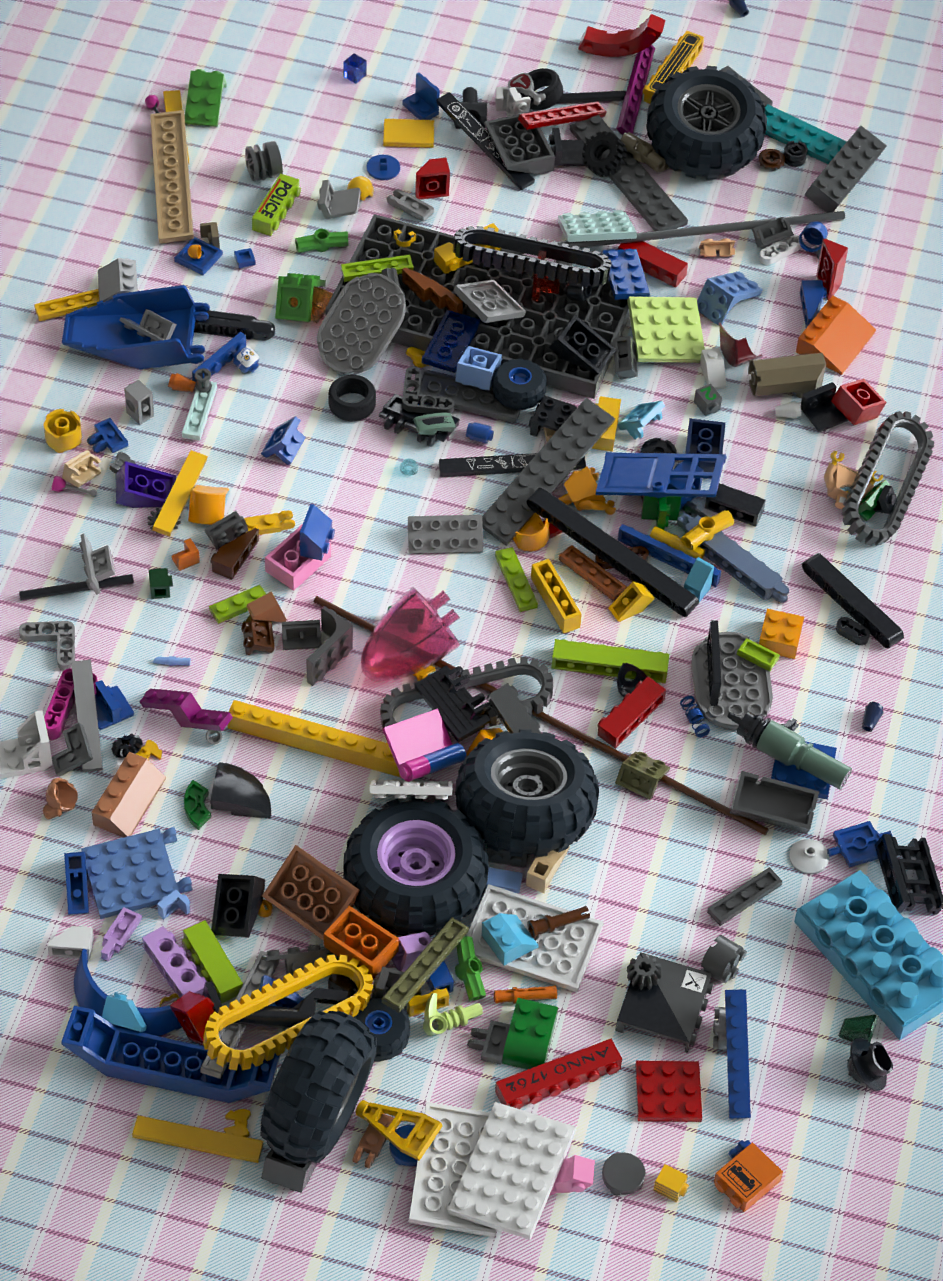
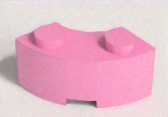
[549,1155,595,1195]

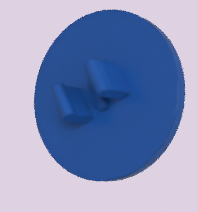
[367,155,400,180]

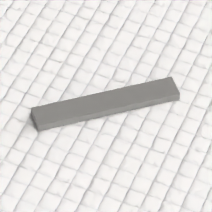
[71,659,103,772]

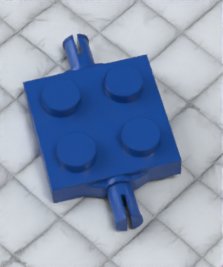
[827,821,893,868]

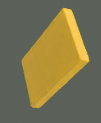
[383,119,434,148]

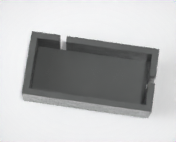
[730,771,819,834]

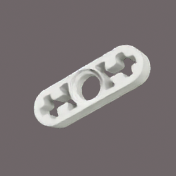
[759,235,801,265]

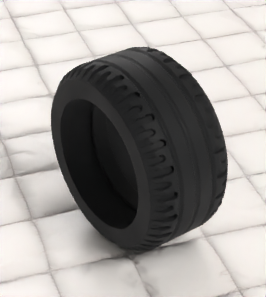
[520,68,563,111]
[328,375,376,421]

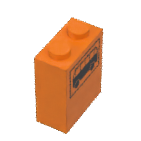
[714,1142,783,1212]

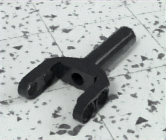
[234,988,355,1029]

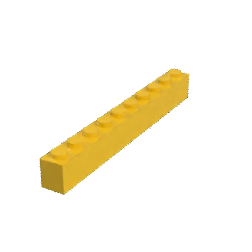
[228,700,401,778]

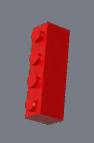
[618,241,688,288]
[597,677,666,749]

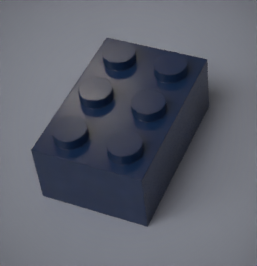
[685,418,726,472]

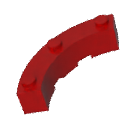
[578,14,666,57]

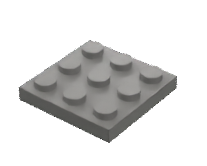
[453,280,526,323]

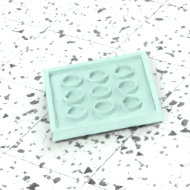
[558,210,637,242]

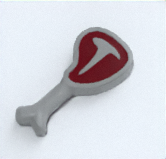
[508,73,546,105]

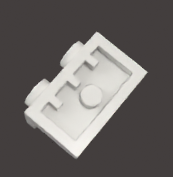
[505,87,531,117]

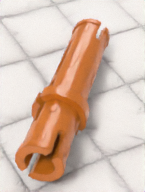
[493,985,557,1004]

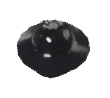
[847,1037,893,1091]

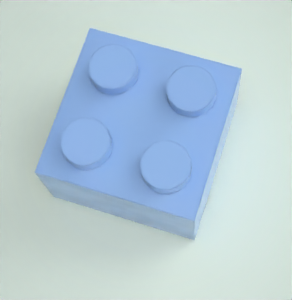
[455,346,502,390]

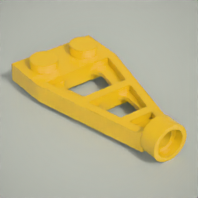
[355,1100,443,1161]

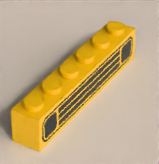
[643,30,704,104]

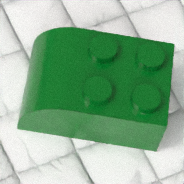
[502,998,558,1070]

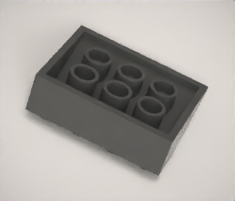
[484,111,555,175]

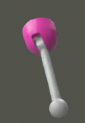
[52,476,97,497]

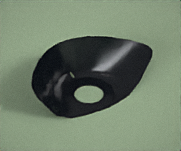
[617,663,647,698]

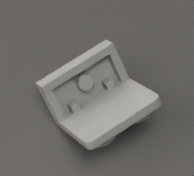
[317,179,361,219]

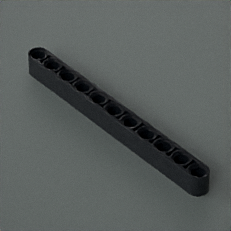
[526,488,699,617]

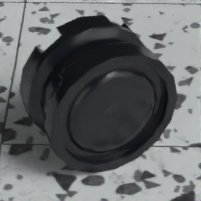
[783,141,808,167]

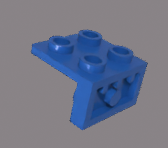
[402,72,440,120]

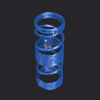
[680,696,710,738]

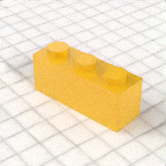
[591,396,621,452]

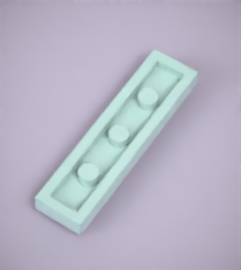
[182,381,217,441]

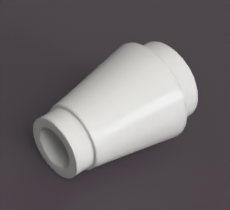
[775,401,801,419]

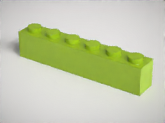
[551,639,670,684]

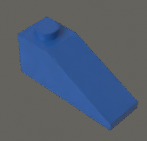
[799,280,827,328]
[64,852,89,915]

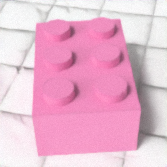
[265,524,331,591]

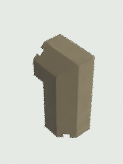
[748,353,826,398]

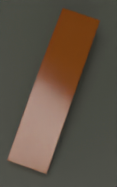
[402,268,463,317]

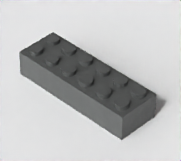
[804,125,887,213]

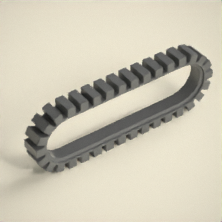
[842,411,934,546]
[380,657,554,737]

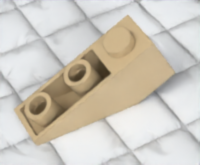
[526,846,570,893]

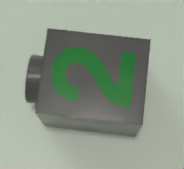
[694,384,722,416]

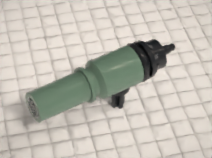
[727,711,852,790]

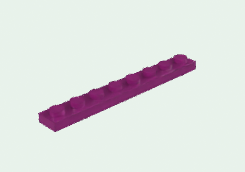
[616,45,655,135]

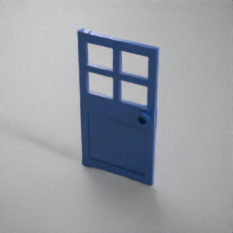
[596,452,727,498]

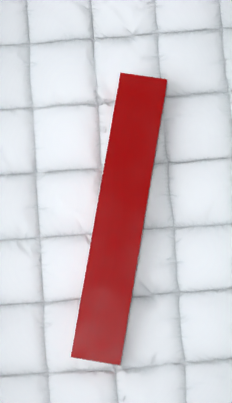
[518,102,607,130]

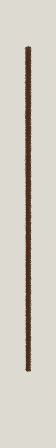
[313,596,769,836]

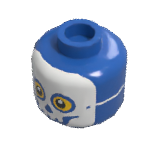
[233,346,260,373]

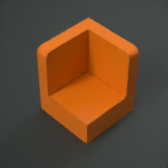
[171,538,200,571]

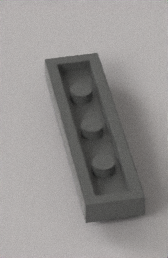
[707,867,782,926]

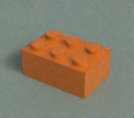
[323,906,399,979]

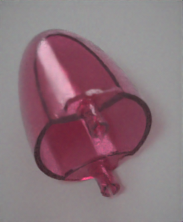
[360,587,460,682]

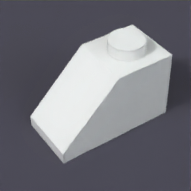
[700,348,727,389]
[47,925,94,960]

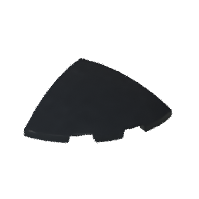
[210,762,271,819]

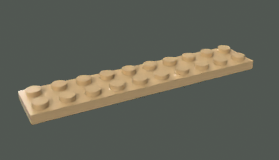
[150,110,194,244]

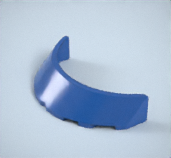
[74,949,182,1036]

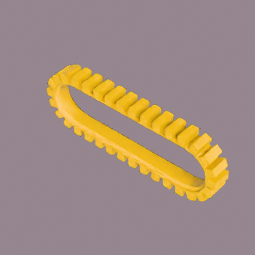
[203,954,373,1070]

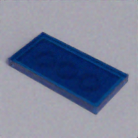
[422,310,480,373]

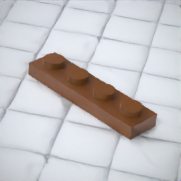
[559,545,627,601]

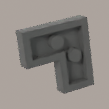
[52,723,93,776]

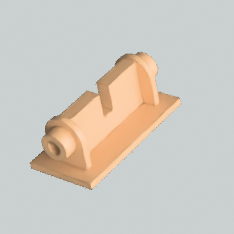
[699,238,735,257]

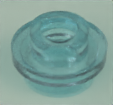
[400,459,418,476]

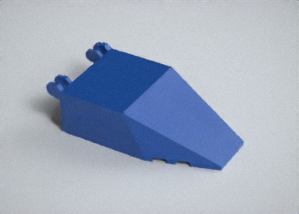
[62,285,210,370]

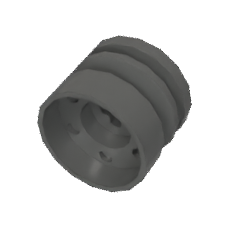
[245,141,283,181]

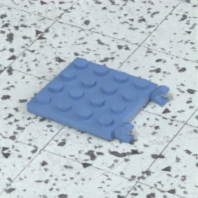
[81,827,193,919]

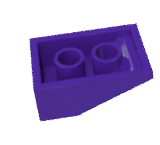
[116,461,176,508]

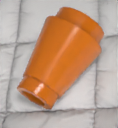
[168,373,196,392]

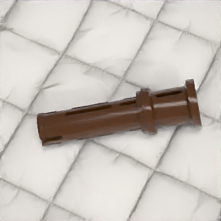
[527,906,590,938]

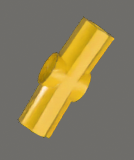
[681,510,734,550]

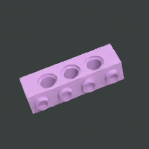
[142,926,207,997]

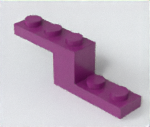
[139,688,233,731]

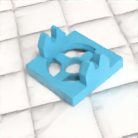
[618,401,665,439]

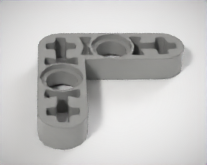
[19,621,76,671]

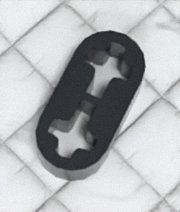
[836,617,870,645]

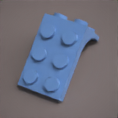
[697,271,763,325]

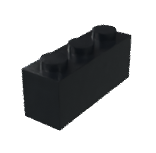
[705,483,766,527]

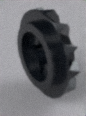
[111,733,143,758]

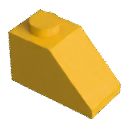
[608,582,655,622]

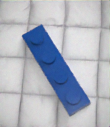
[192,332,246,382]

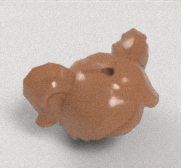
[43,778,78,819]

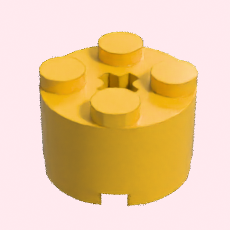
[43,409,82,453]

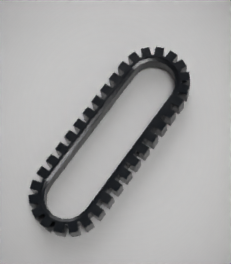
[453,226,612,287]

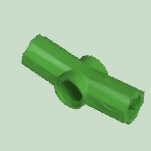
[295,229,349,253]
[455,936,486,1002]

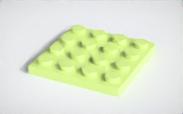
[627,297,705,363]

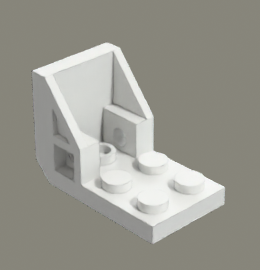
[0,710,52,779]

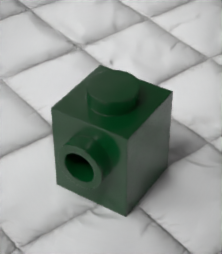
[149,568,173,599]

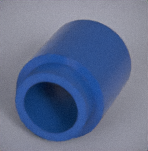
[466,422,494,444]

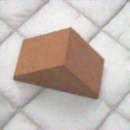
[246,591,287,622]

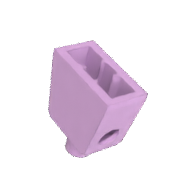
[392,932,432,972]

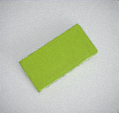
[736,638,780,671]

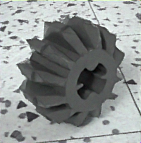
[626,954,662,990]

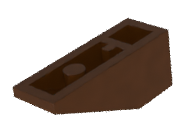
[210,528,259,580]

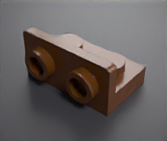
[241,615,275,655]

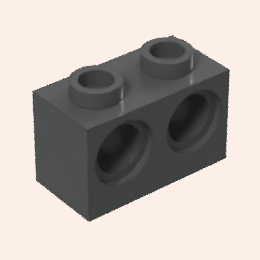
[613,336,638,379]

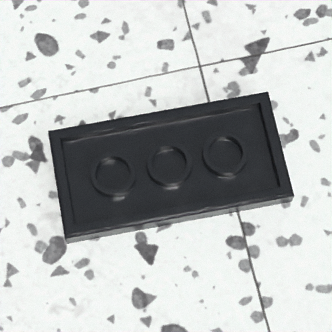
[707,620,721,706]

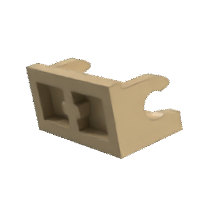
[62,450,101,487]

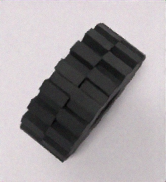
[582,131,627,177]

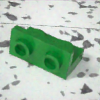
[858,480,890,521]

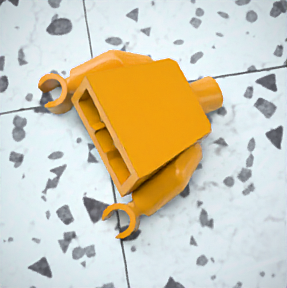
[559,466,616,515]

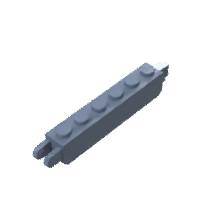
[677,513,789,603]

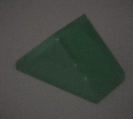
[838,1014,879,1043]

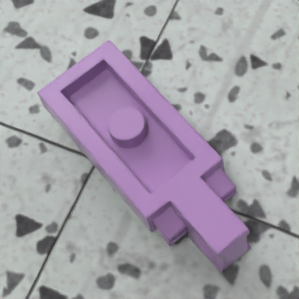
[101,908,142,961]

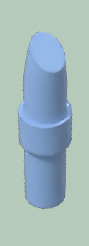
[153,656,191,666]

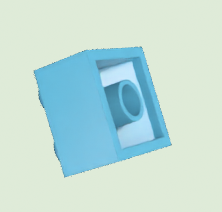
[481,913,539,966]

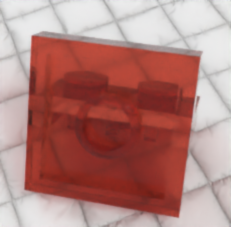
[532,251,560,301]

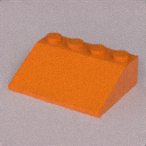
[796,295,876,375]

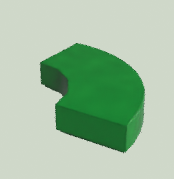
[184,780,211,830]

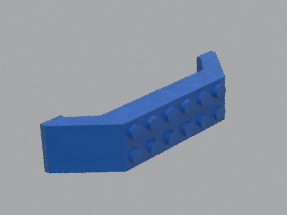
[61,1006,281,1103]

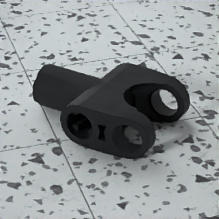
[454,87,487,129]

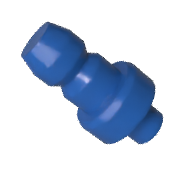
[728,1140,751,1158]

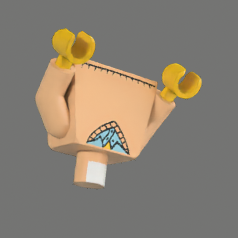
[824,451,883,509]

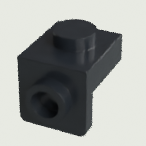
[873,485,897,514]

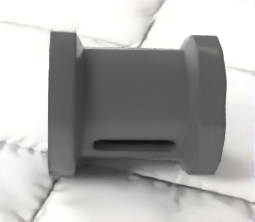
[195,368,212,393]

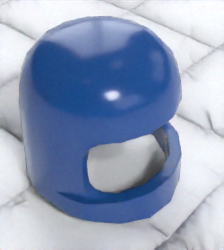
[799,221,828,252]

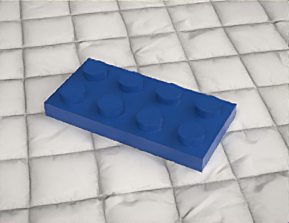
[602,249,650,300]

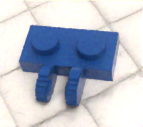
[87,418,128,453]

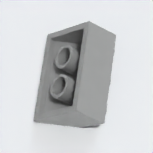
[98,258,138,302]

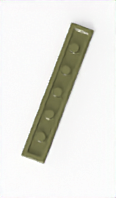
[382,918,469,1013]

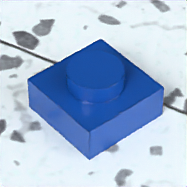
[234,248,256,268]

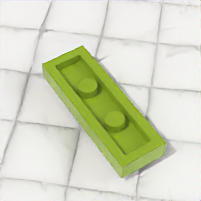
[209,585,266,624]

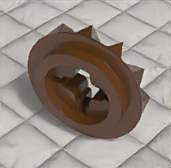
[758,149,785,171]

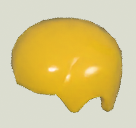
[347,176,374,201]

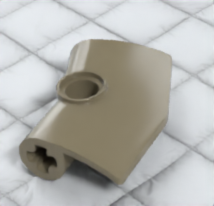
[621,132,670,172]

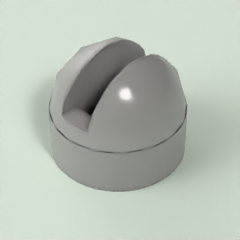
[206,730,222,744]

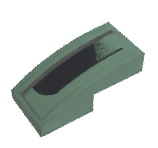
[413,413,456,435]

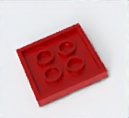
[635,1060,702,1122]

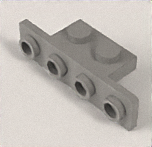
[119,309,177,342]
[79,533,115,595]

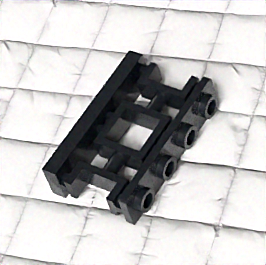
[875,834,943,915]

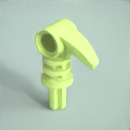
[423,993,483,1036]

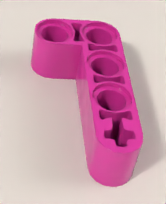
[44,668,98,740]

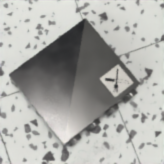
[615,952,714,1053]

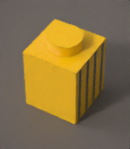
[653,1164,689,1202]

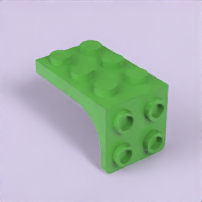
[185,69,227,127]

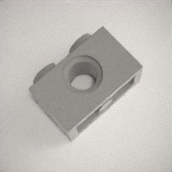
[124,380,154,425]

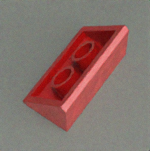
[816,239,848,300]

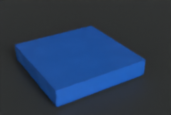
[174,237,223,275]

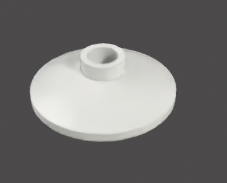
[789,839,829,874]

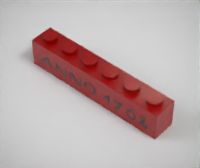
[495,1038,622,1109]

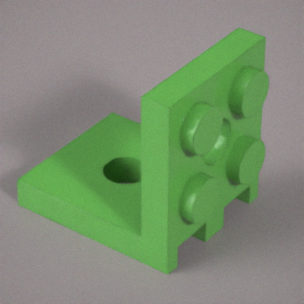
[275,273,326,322]

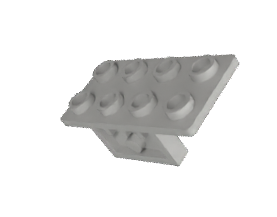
[408,515,483,554]

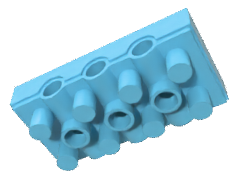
[794,870,943,1040]

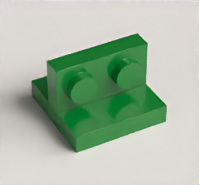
[641,496,682,530]

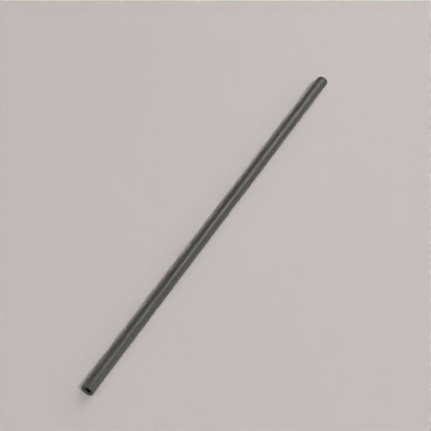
[500,211,845,255]

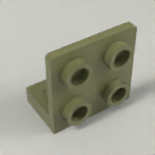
[615,751,670,800]

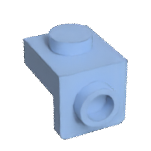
[157,890,190,920]

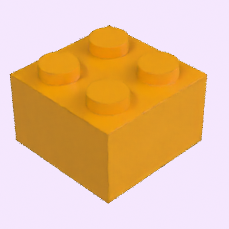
[759,609,804,659]

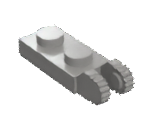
[387,189,434,222]

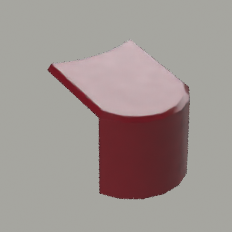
[719,323,763,367]

